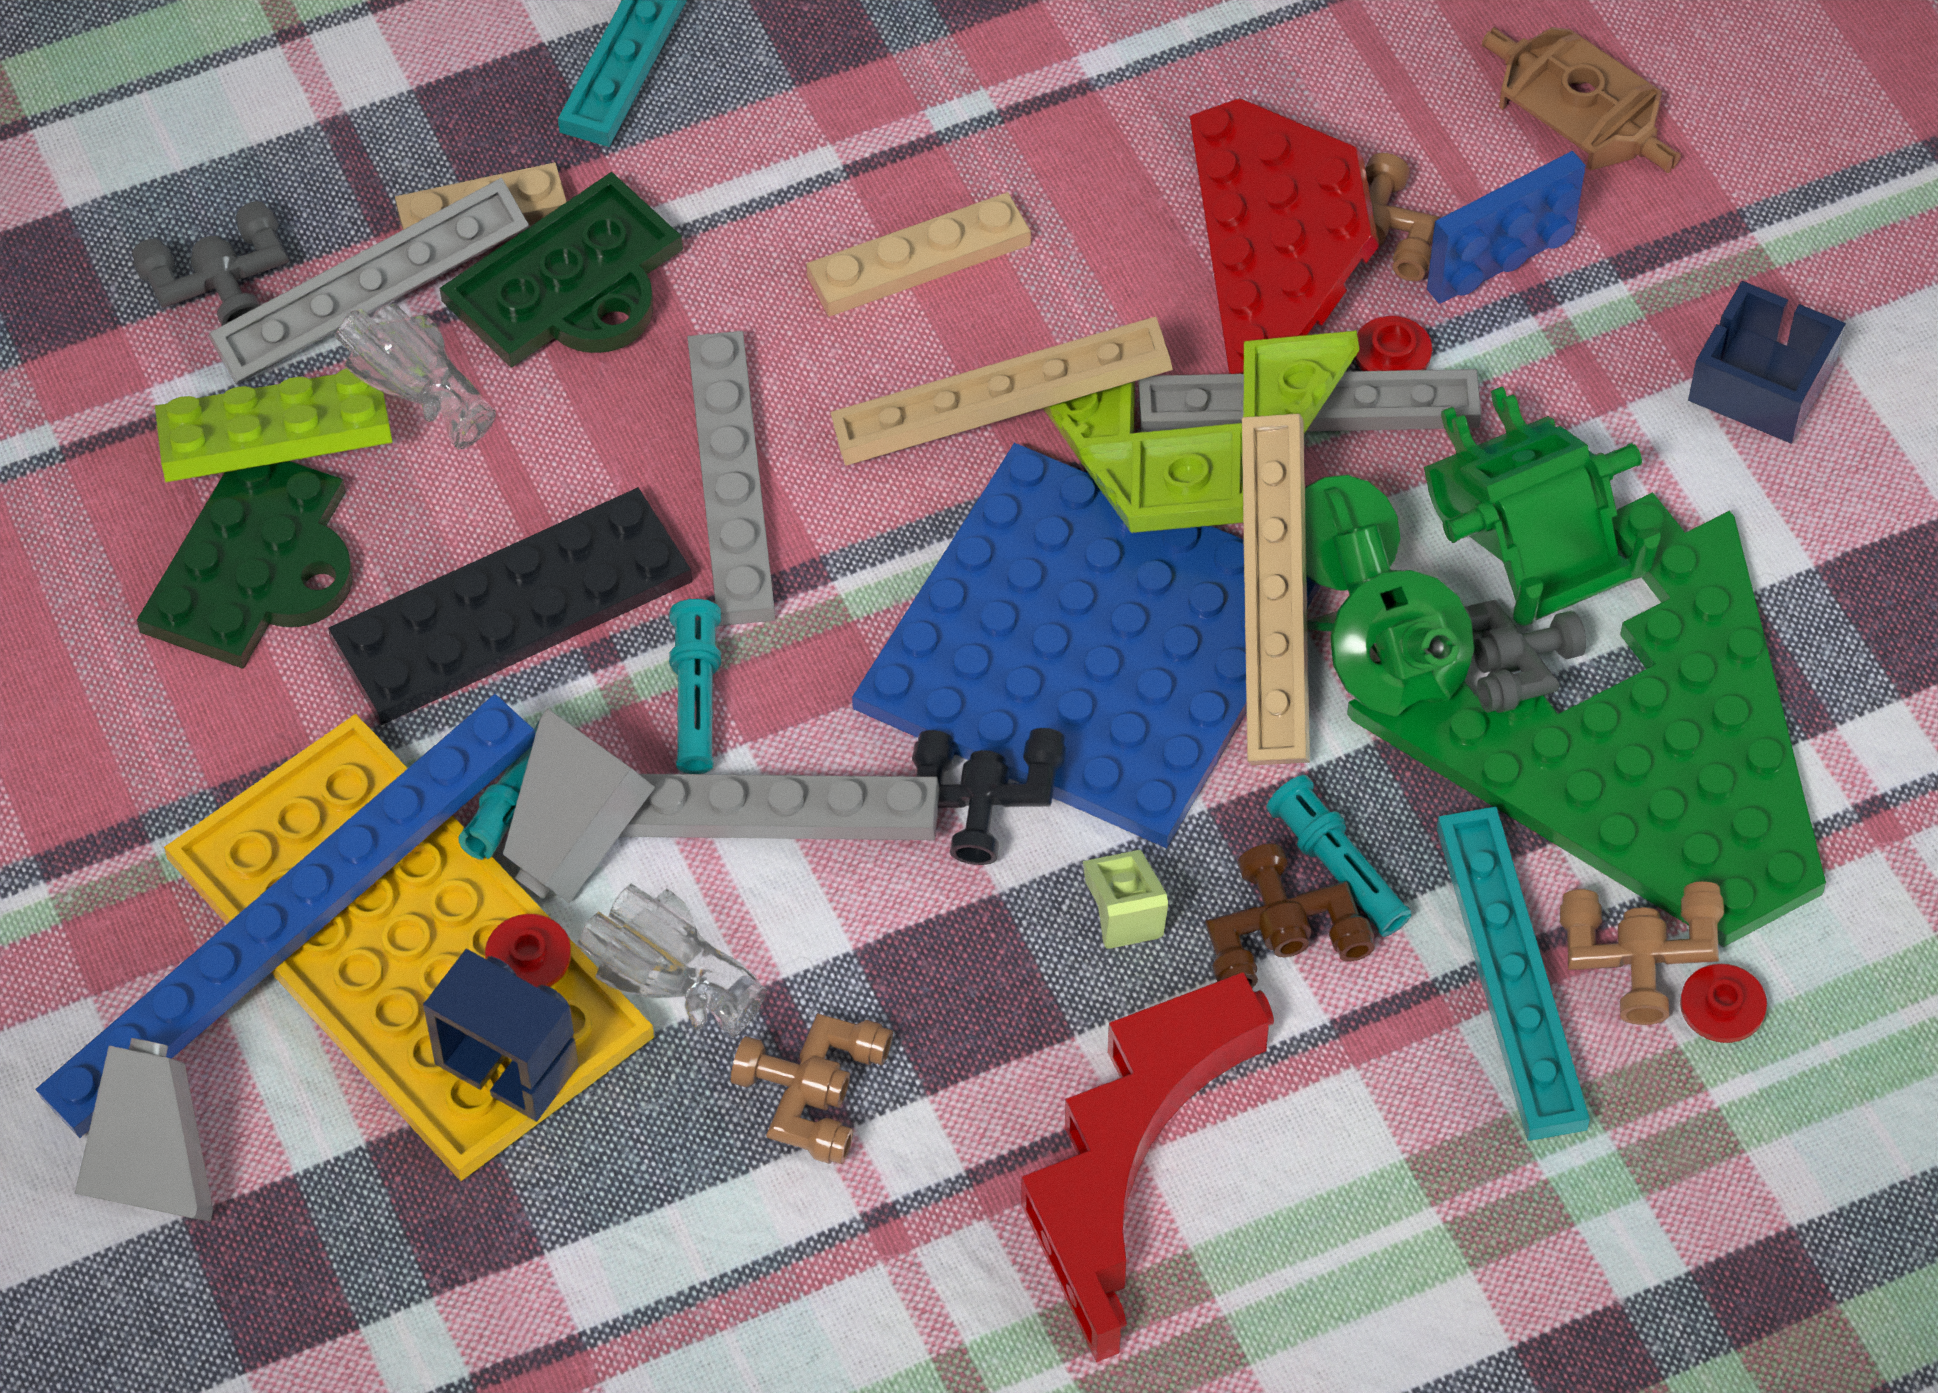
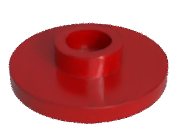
[1355,316,1432,371]
[485,914,571,987]
[1680,964,1767,1043]

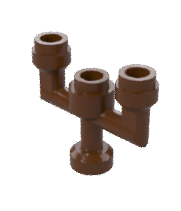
[1205,844,1375,988]

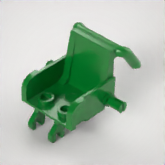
[1424,386,1661,626]

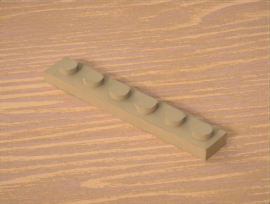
[830,316,1173,466]
[1242,414,1310,766]

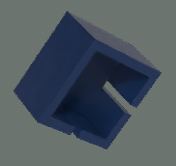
[1688,281,1846,444]
[423,948,579,1122]

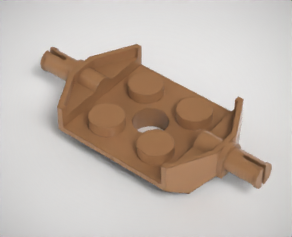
[1482,27,1681,173]

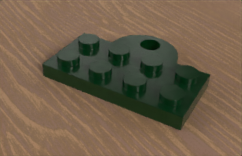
[440,172,683,368]
[137,461,353,669]

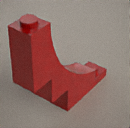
[1021,972,1274,1362]

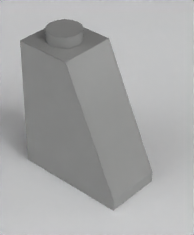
[503,708,655,903]
[74,1038,213,1222]

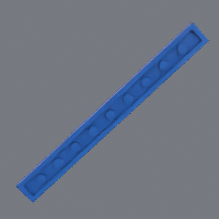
[35,694,536,1138]

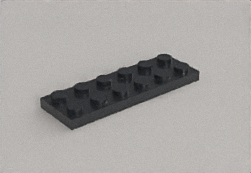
[328,487,692,725]

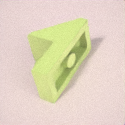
[1083,850,1168,949]

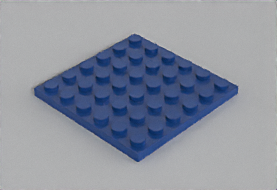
[852,442,1321,849]

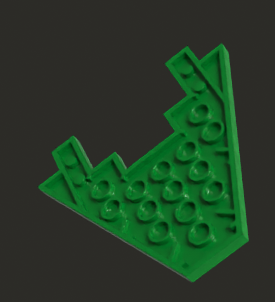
[1347,492,1826,947]

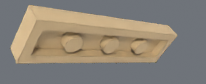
[806,192,1031,317]

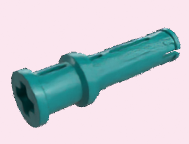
[669,599,721,774]
[1266,775,1412,937]

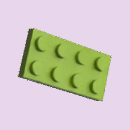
[155,367,393,482]

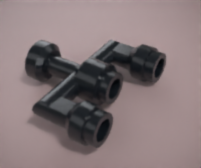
[912,728,1066,865]

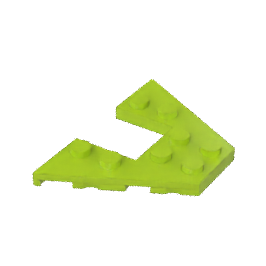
[1043,330,1359,533]

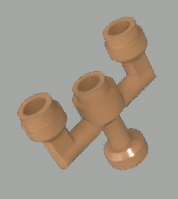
[1365,153,1440,281]
[1559,882,1724,1025]
[731,1013,893,1164]

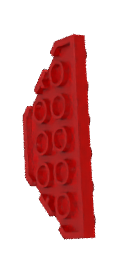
[1189,98,1379,374]

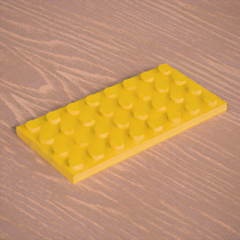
[164,714,654,1181]

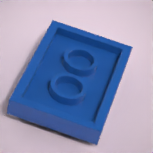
[1427,150,1586,304]

